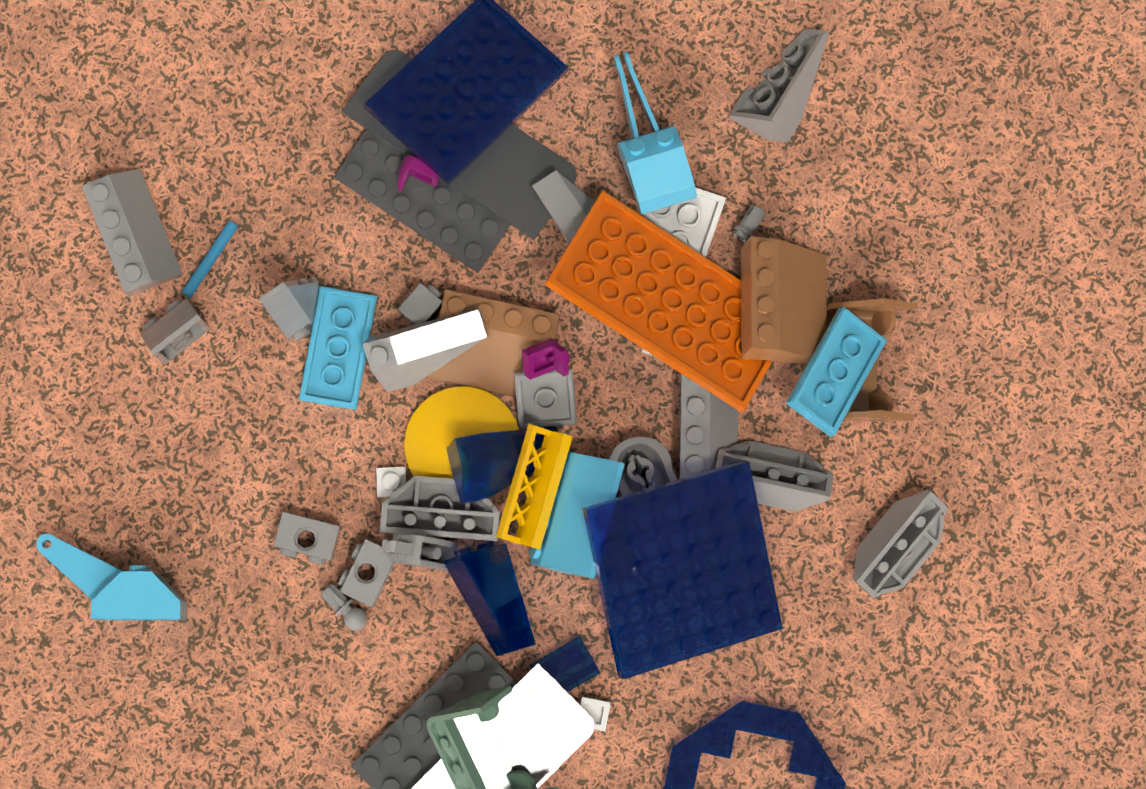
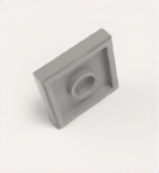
[514,366,577,429]

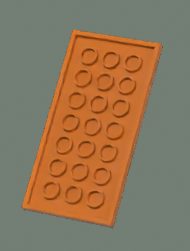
[544,190,772,413]

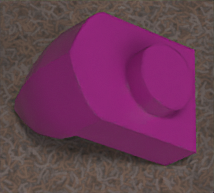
[397,156,442,192]

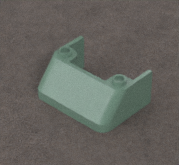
[427,686,559,789]

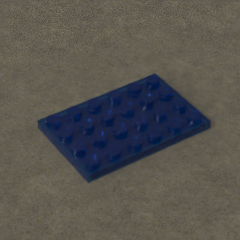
[364,0,568,185]

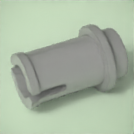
[733,204,766,243]

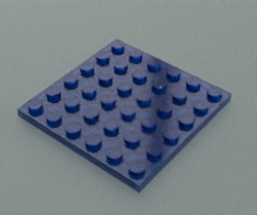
[582,460,783,680]

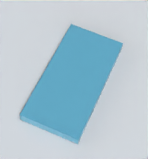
[299,286,378,410]
[786,307,887,437]

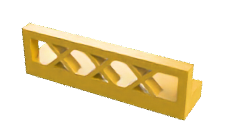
[496,424,573,550]

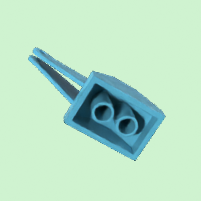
[613,52,697,215]
[36,534,187,620]

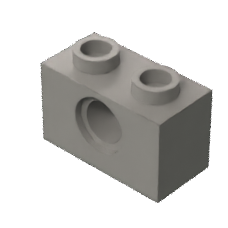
[274,512,341,565]
[338,539,395,608]

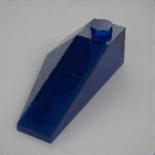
[446,427,558,504]

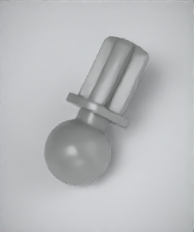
[321,584,367,631]

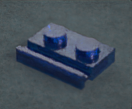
[529,636,601,692]

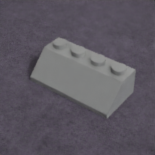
[82,169,183,297]
[679,374,738,483]

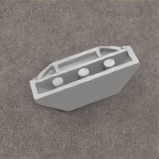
[714,440,834,512]
[380,476,500,541]
[853,489,948,598]

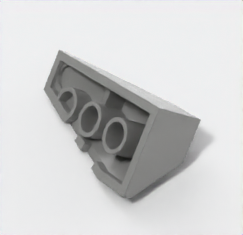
[729,29,829,143]
[532,170,594,245]
[259,277,321,341]
[363,308,488,392]

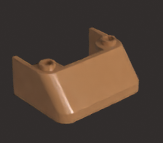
[827,298,917,422]

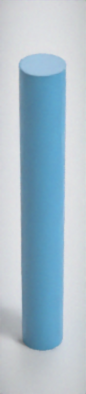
[181,220,239,299]

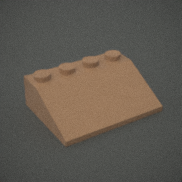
[741,236,827,364]
[427,289,560,397]

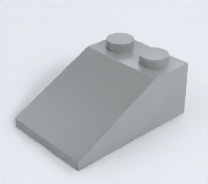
[140,299,211,364]

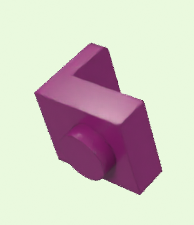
[522,338,570,380]

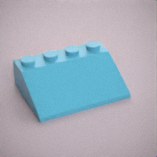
[529,452,625,579]

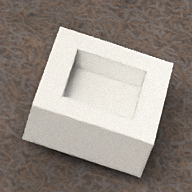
[376,467,406,498]
[580,696,611,731]

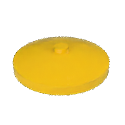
[404,386,521,497]

